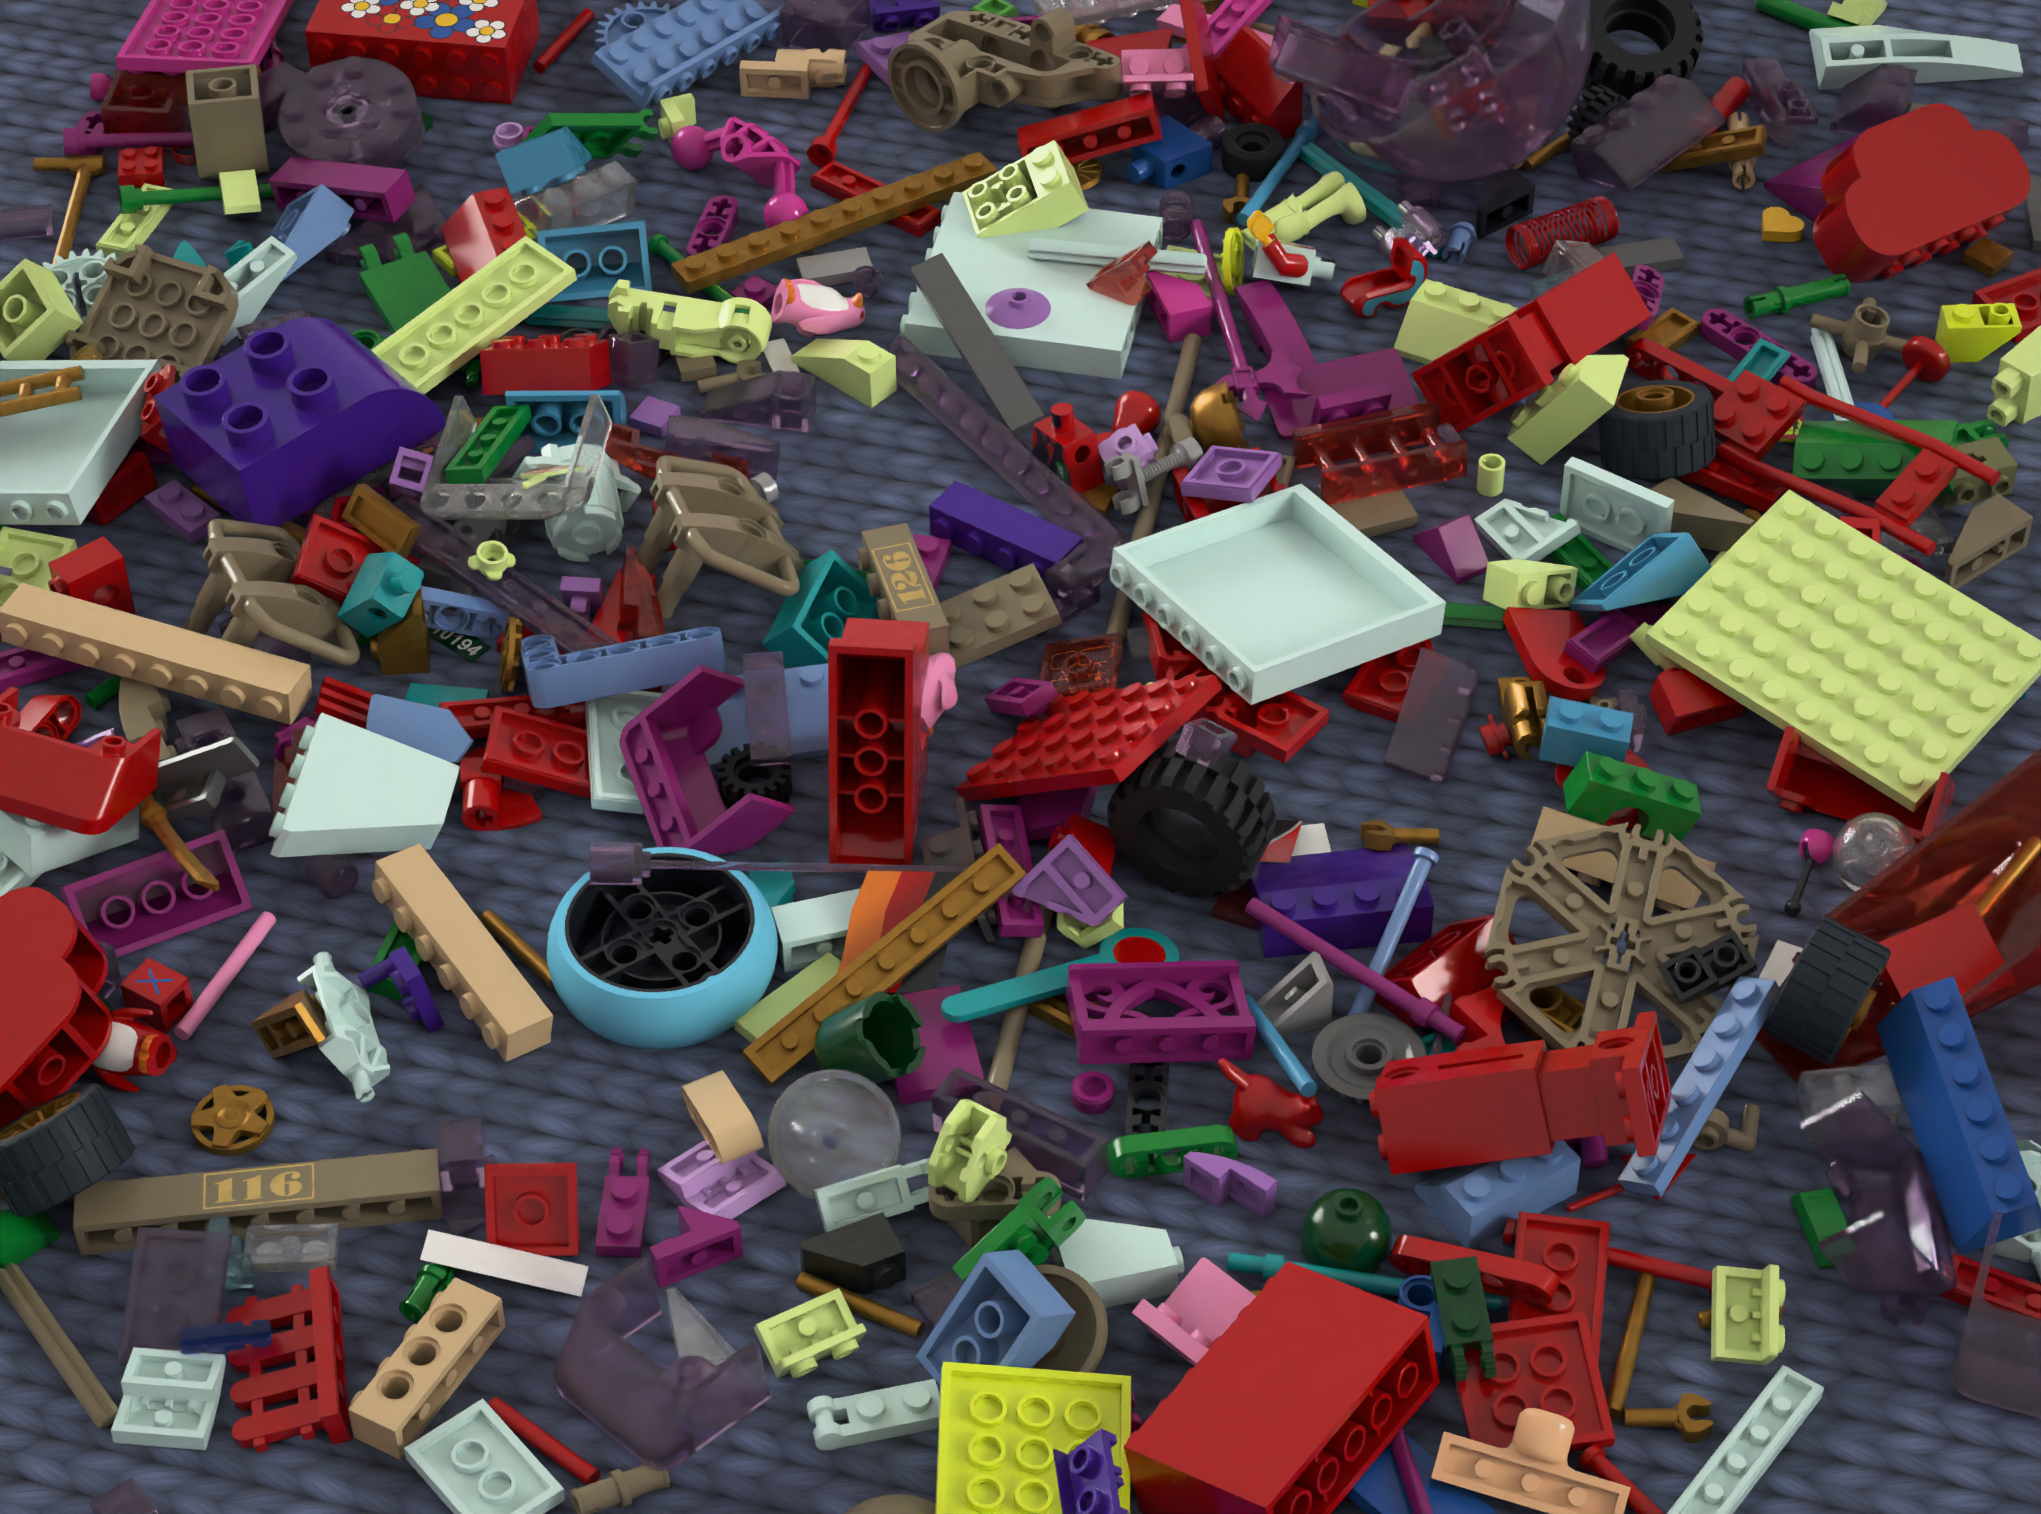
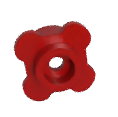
[1478,714,1512,760]

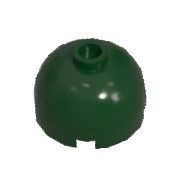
[1301,1188,1392,1274]

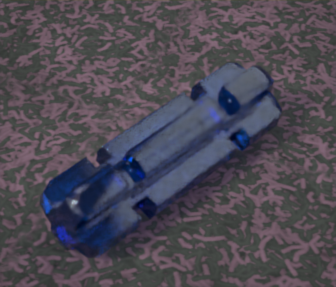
[179,1319,272,1355]

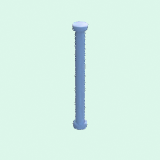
[1348,847,1439,1015]

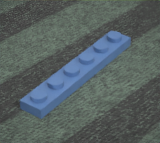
[1618,976,1781,1197]

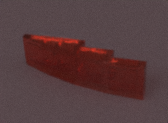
[617,546,666,693]

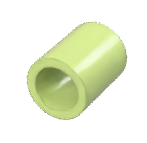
[1476,453,1506,497]

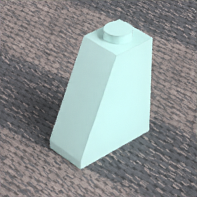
[1048,1216,1184,1308]

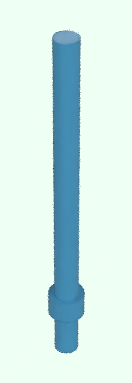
[1237,110,1326,226]

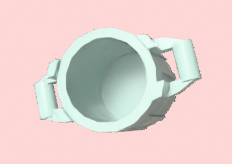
[512,444,641,562]

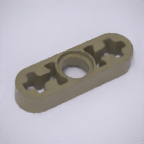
[929,1171,1061,1221]

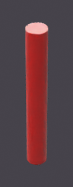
[533,8,594,73]
[488,1397,601,1485]

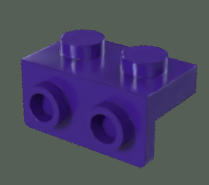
[867,0,940,32]

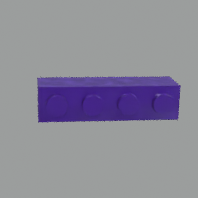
[929,480,1083,592]

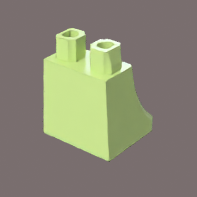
[1987,325,2041,427]

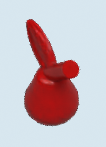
[1096,390,1162,460]

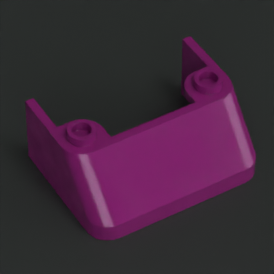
[620,665,795,856]

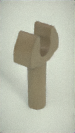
[696,360,767,395]

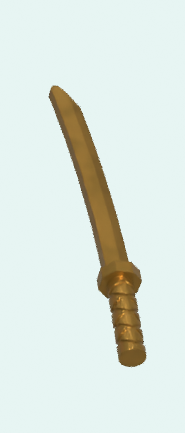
[139,794,219,891]

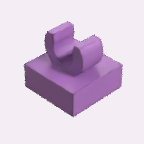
[560,576,606,624]

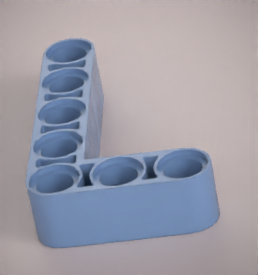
[520,627,727,708]

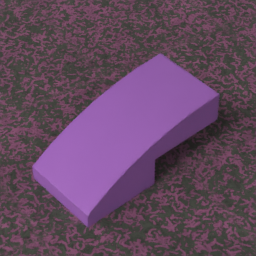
[1183,1151,1277,1220]

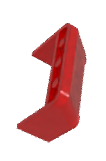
[0,686,161,835]
[1766,725,1956,851]

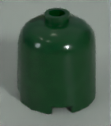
[814,991,926,1089]

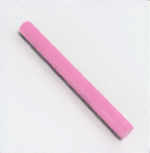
[174,911,276,1041]

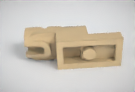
[739,48,847,99]

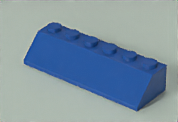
[1876,976,2041,1255]

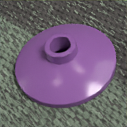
[985,288,1051,329]

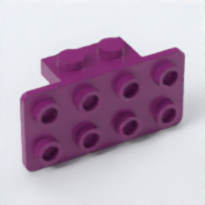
[1260,348,1419,440]

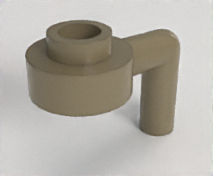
[1692,1104,1760,1152]

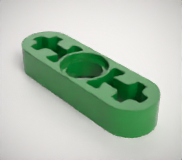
[1107,1125,1238,1179]

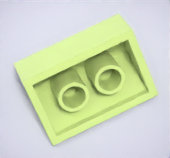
[1393,279,1518,364]
[1507,354,1629,465]

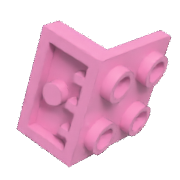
[1121,48,1194,98]
[1131,1257,1256,1366]

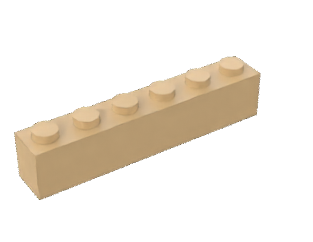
[372,843,553,1062]

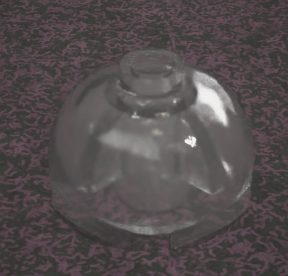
[1832,812,1918,899]

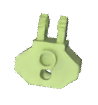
[928,1099,1012,1203]

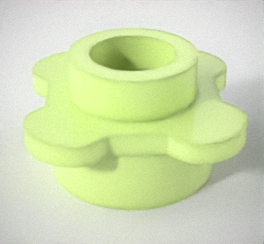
[468,541,515,581]

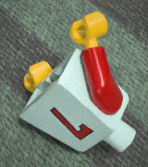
[1247,210,1335,286]

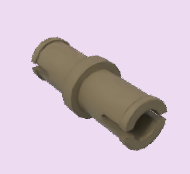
[570,1458,670,1514]

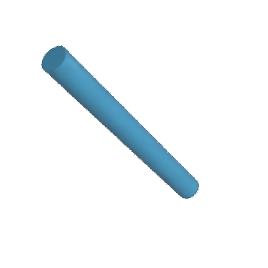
[1245,995,1317,1097]

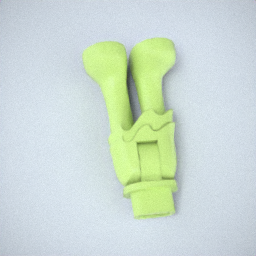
[1240,171,1366,251]

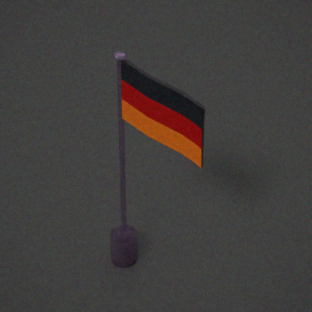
[589,842,973,995]

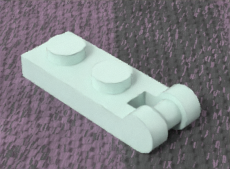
[807,1379,940,1451]

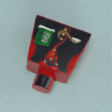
[1032,403,1105,501]

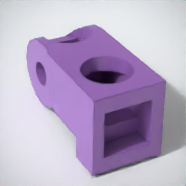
[389,447,434,506]

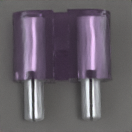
[1372,200,1449,263]

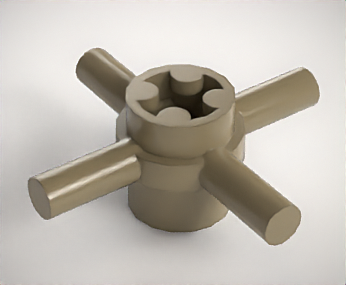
[1809,297,1907,374]

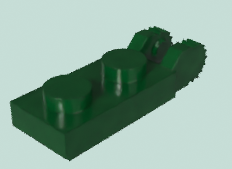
[1429,1256,1496,1382]

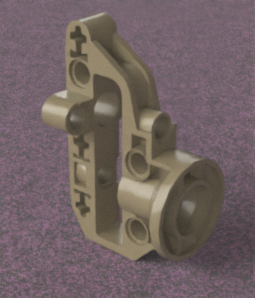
[887,7,1122,133]

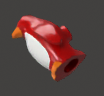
[92,1007,178,1092]

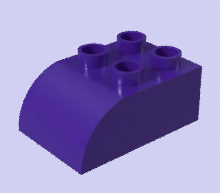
[154,317,447,527]

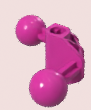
[670,116,809,228]

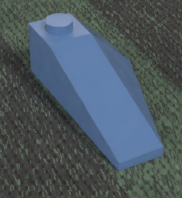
[269,184,355,282]

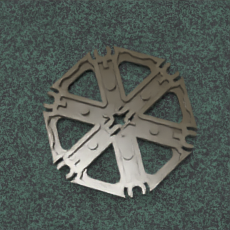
[1483,822,1759,1065]

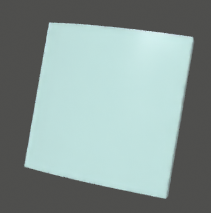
[111,1347,226,1451]

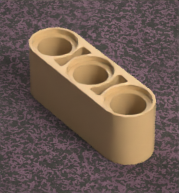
[681,1070,764,1165]

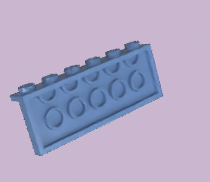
[591,0,786,110]

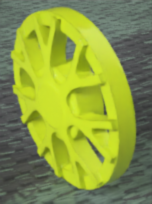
[1221,227,1244,296]

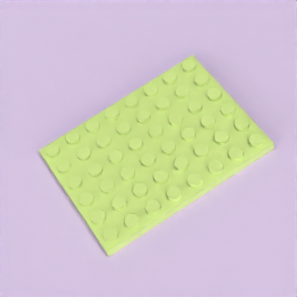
[1645,490,2041,813]

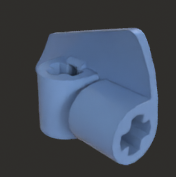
[366,694,474,763]

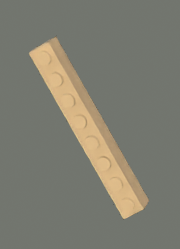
[0,583,313,725]

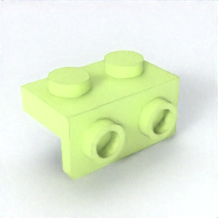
[1711,1264,1786,1366]
[754,1288,867,1379]

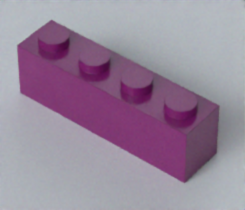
[269,157,416,223]

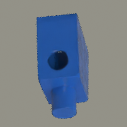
[1126,115,1212,190]

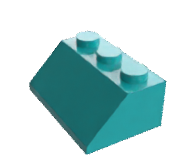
[762,549,879,668]

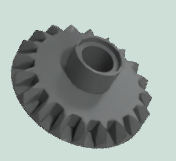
[1312,1013,1426,1105]

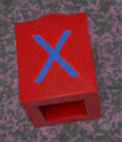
[120,958,194,1034]

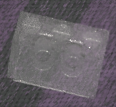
[512,160,637,239]

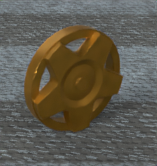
[191,1084,275,1156]

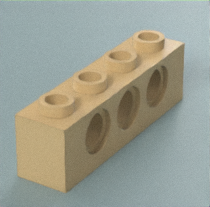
[348,1277,506,1460]

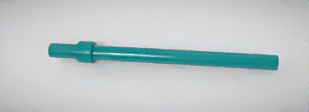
[1227,1252,1502,1312]

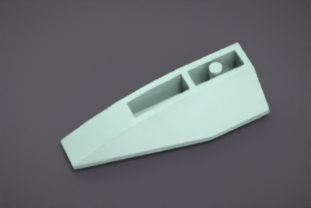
[1809,25,2023,90]

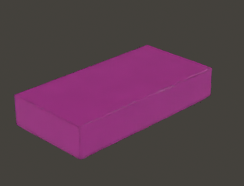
[1563,608,1640,674]

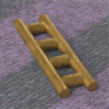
[0,365,85,417]

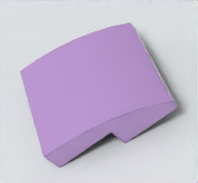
[657,1140,786,1219]

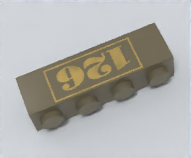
[856,523,949,655]

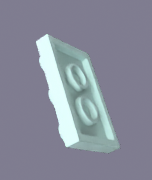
[1559,456,1675,553]
[404,1399,565,1514]

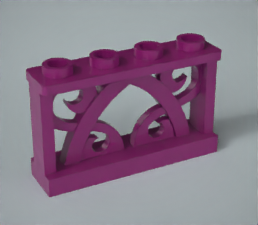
[1065,960,1256,1064]

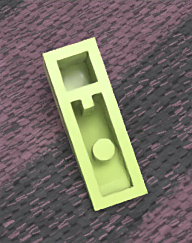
[791,338,897,408]

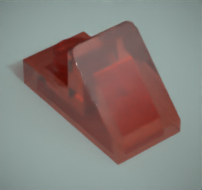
[1086,241,1158,306]

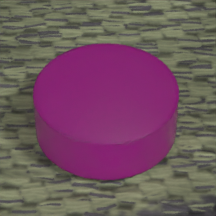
[1071,1071,1115,1115]

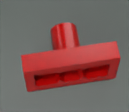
[89,451,158,526]

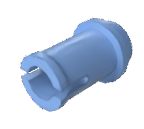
[1442,221,1477,266]

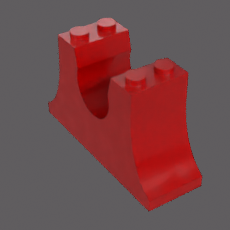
[828,618,930,872]

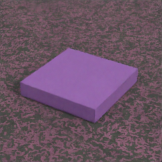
[1180,445,1283,503]

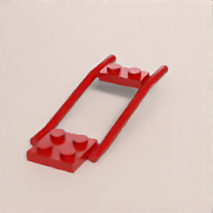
[1713,369,2000,556]

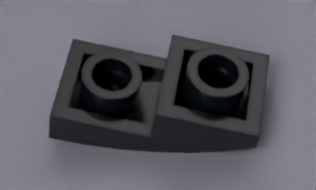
[1658,930,1757,1004]

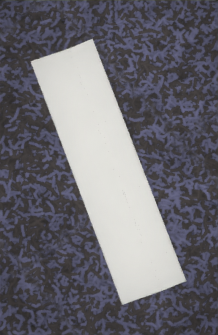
[420,1229,589,1297]

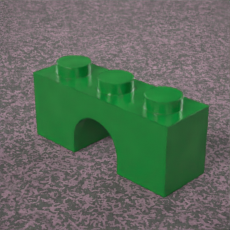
[1563,751,1702,843]

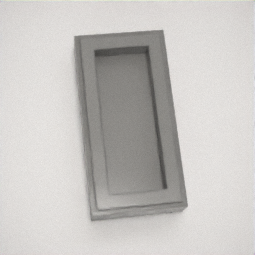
[796,247,874,286]

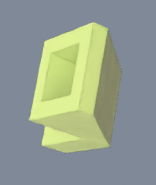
[1827,0,1888,26]
[218,169,261,215]

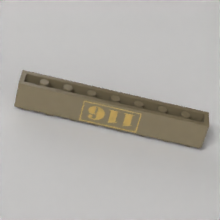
[73,1148,444,1256]

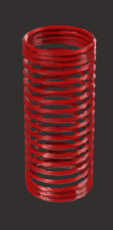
[1505,195,1619,270]

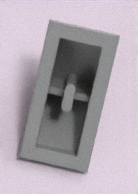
[1257,951,1334,1037]

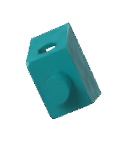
[336,551,424,638]

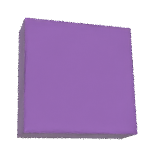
[629,396,681,438]

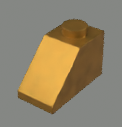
[371,588,430,676]

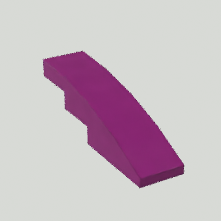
[1234,279,1317,367]

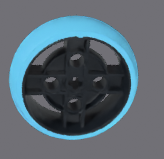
[547,847,778,1050]

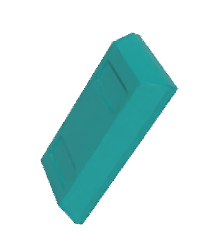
[1727,338,1791,382]

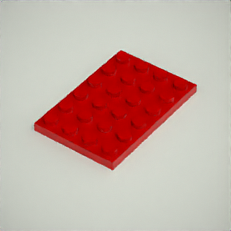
[956,674,1222,802]

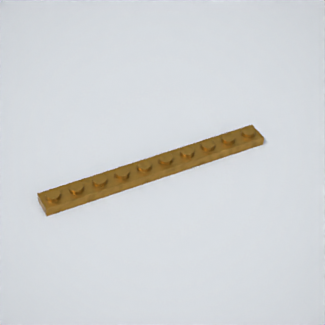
[671,152,998,294]

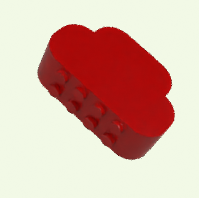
[1813,103,2031,283]
[0,887,112,1129]

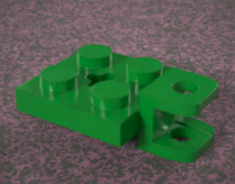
[951,1176,1086,1282]

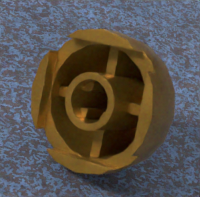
[1189,381,1250,453]

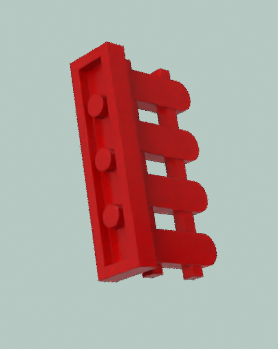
[226,1265,352,1453]

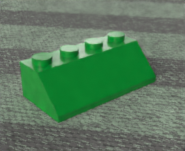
[1793,420,1958,495]

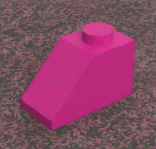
[1146,270,1215,344]

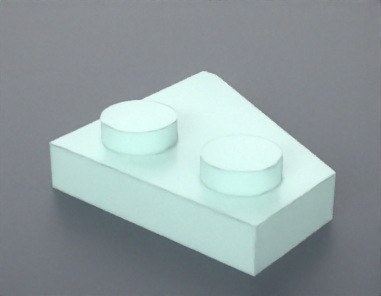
[1474,498,1581,561]

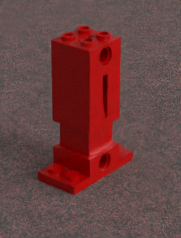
[1411,252,1652,438]
[1369,1011,1672,1175]

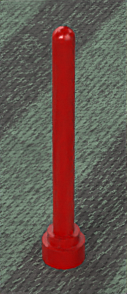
[807,64,873,167]

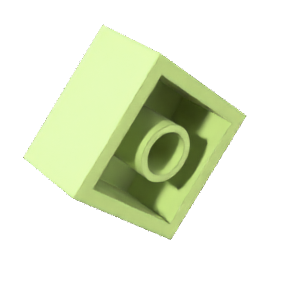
[0,259,83,361]

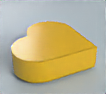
[1761,207,1804,243]

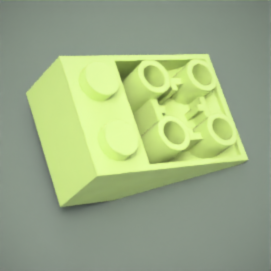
[962,140,1089,238]

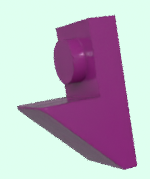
[649,1206,743,1288]

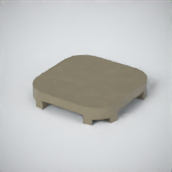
[65,244,239,384]

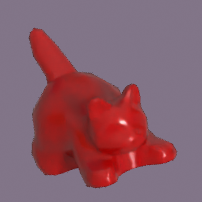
[1218,1058,1324,1148]

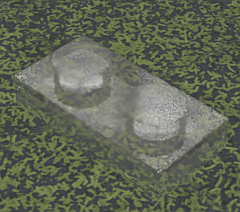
[242,1223,340,1273]

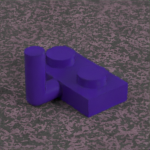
[357,946,444,1033]

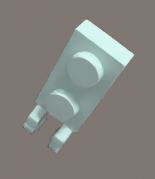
[814,1158,930,1233]

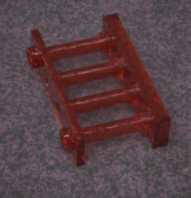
[1292,401,1467,505]

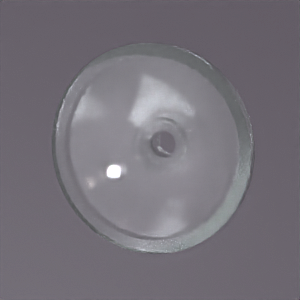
[767,1069,901,1200]

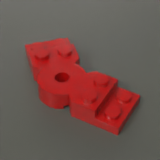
[1143,611,1330,764]

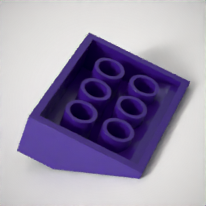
[1246,844,1434,958]

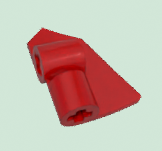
[460,746,542,831]

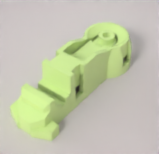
[608,279,772,364]

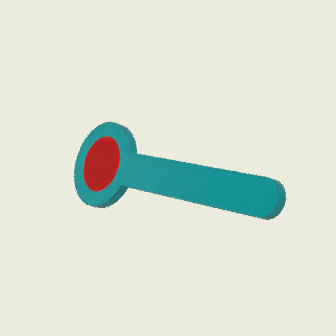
[941,927,1180,1023]

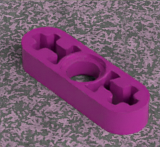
[686,195,739,257]
[1630,264,1664,330]

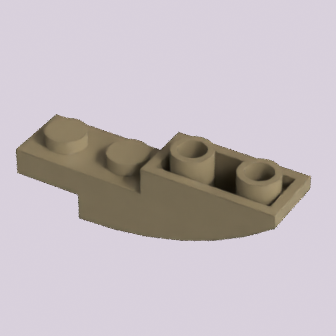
[119,677,178,762]

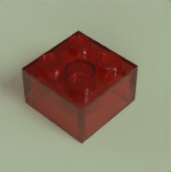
[100,70,189,147]

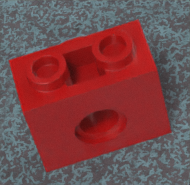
[48,536,136,615]

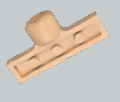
[1431,1408,1631,1514]

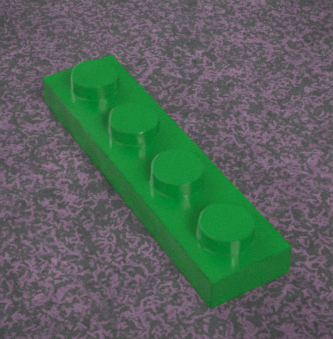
[445,405,532,487]

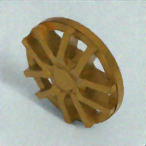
[499,617,522,692]

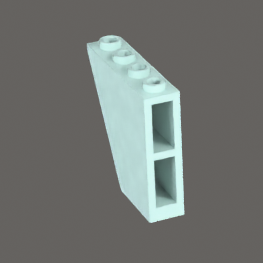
[269,712,460,857]

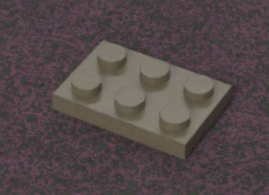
[940,563,1063,669]

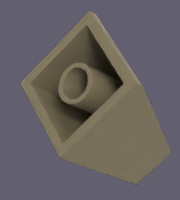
[186,64,269,179]

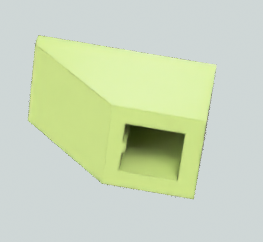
[1483,559,1578,610]

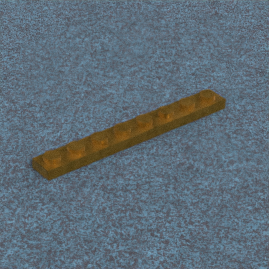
[741,843,1027,1088]

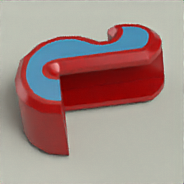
[1340,237,1428,319]

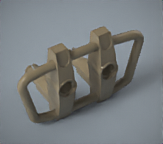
[630,455,805,619]
[182,518,361,666]

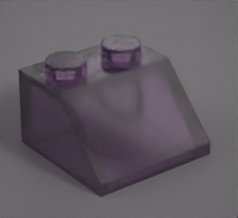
[1830,64,1917,135]

